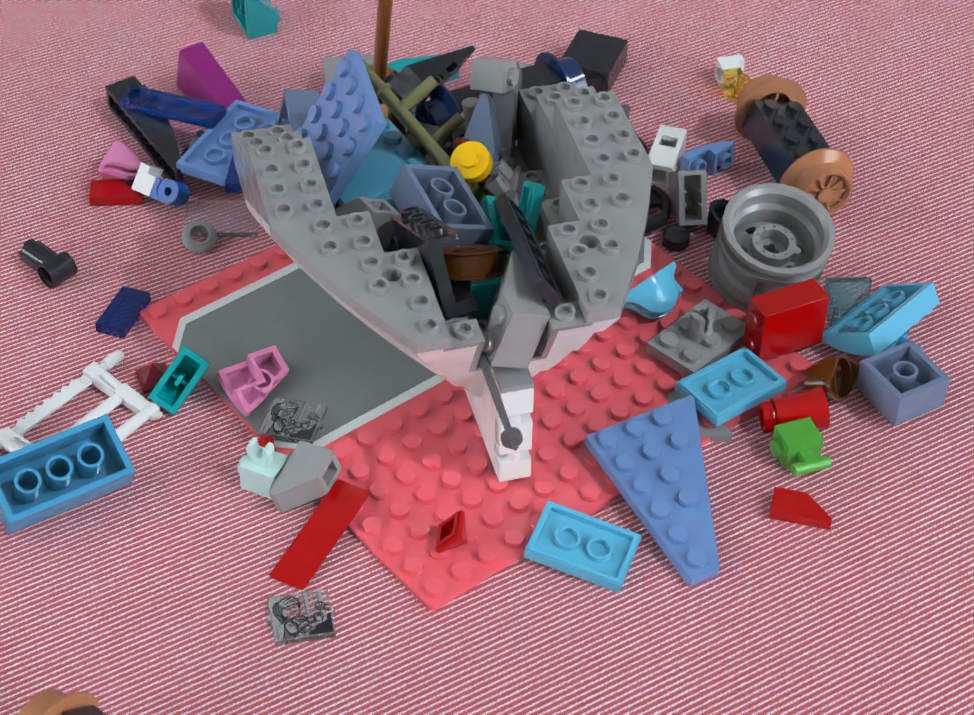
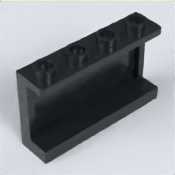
[391,206,478,320]

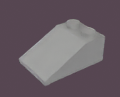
[482,251,551,368]

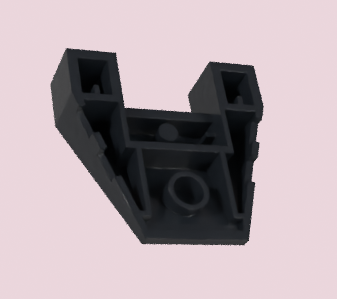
[378,45,476,114]

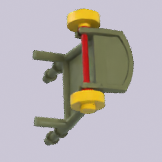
[363,59,493,204]

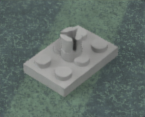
[646,299,746,377]

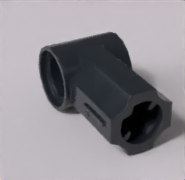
[19,238,77,288]

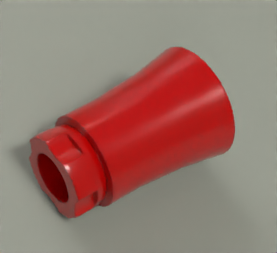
[758,386,830,433]

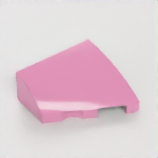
[216,345,289,417]

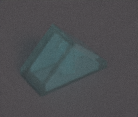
[824,277,872,327]

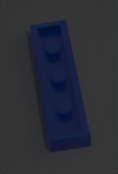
[118,85,227,129]

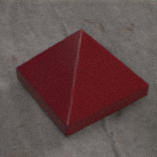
[135,363,168,394]

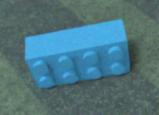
[0,414,136,535]

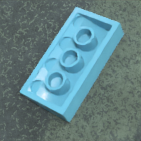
[822,282,940,356]

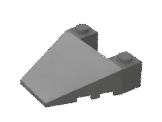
[470,55,522,169]

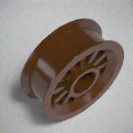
[442,244,503,281]

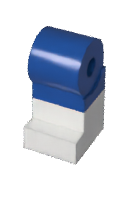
[131,162,190,206]

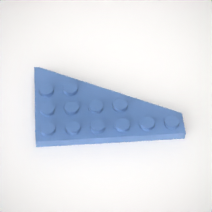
[584,395,720,588]

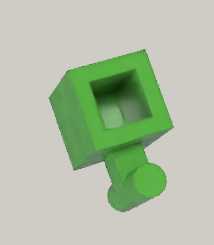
[770,417,832,476]

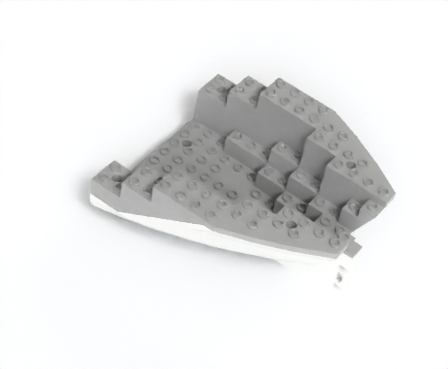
[231,81,653,482]

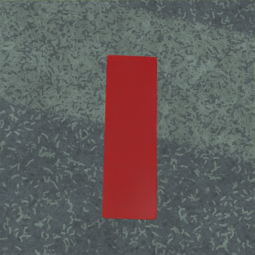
[269,479,371,590]

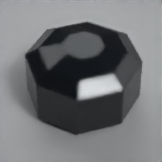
[662,225,690,252]

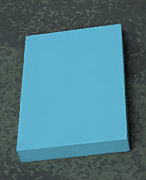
[675,346,788,427]
[523,500,642,593]

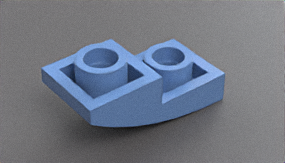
[679,141,735,176]

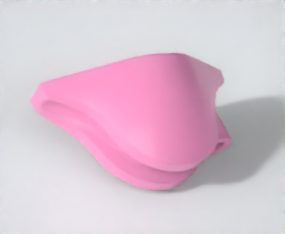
[98,139,143,181]

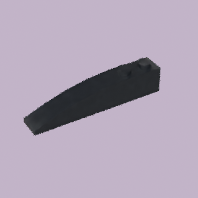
[105,76,183,182]

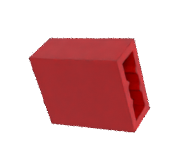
[742,278,830,361]

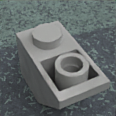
[335,197,400,248]
[269,440,342,513]

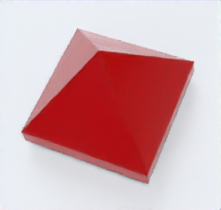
[435,510,467,553]

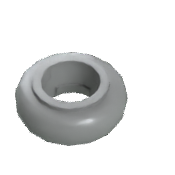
[181,220,217,254]

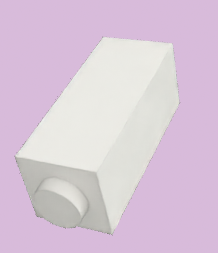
[648,125,687,190]

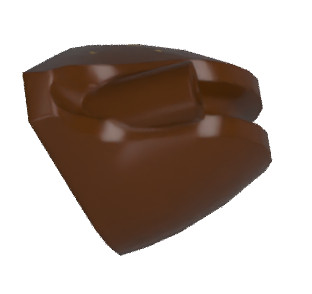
[804,354,860,401]

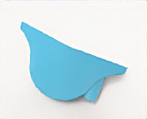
[624,262,684,319]

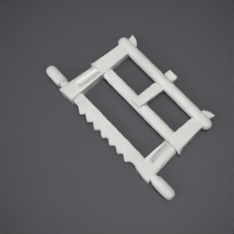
[0,350,163,453]

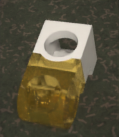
[714,55,750,103]

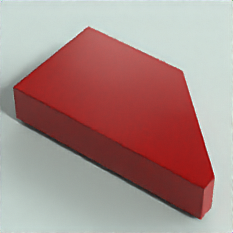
[89,180,143,206]
[769,487,832,530]

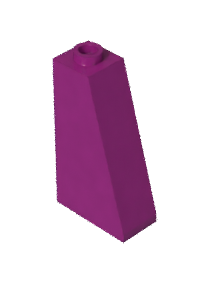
[177,42,247,122]

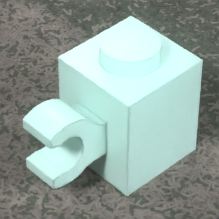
[237,437,288,499]

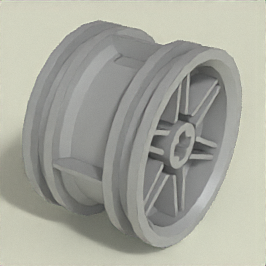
[708,183,836,313]

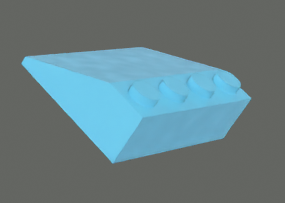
[338,119,431,206]

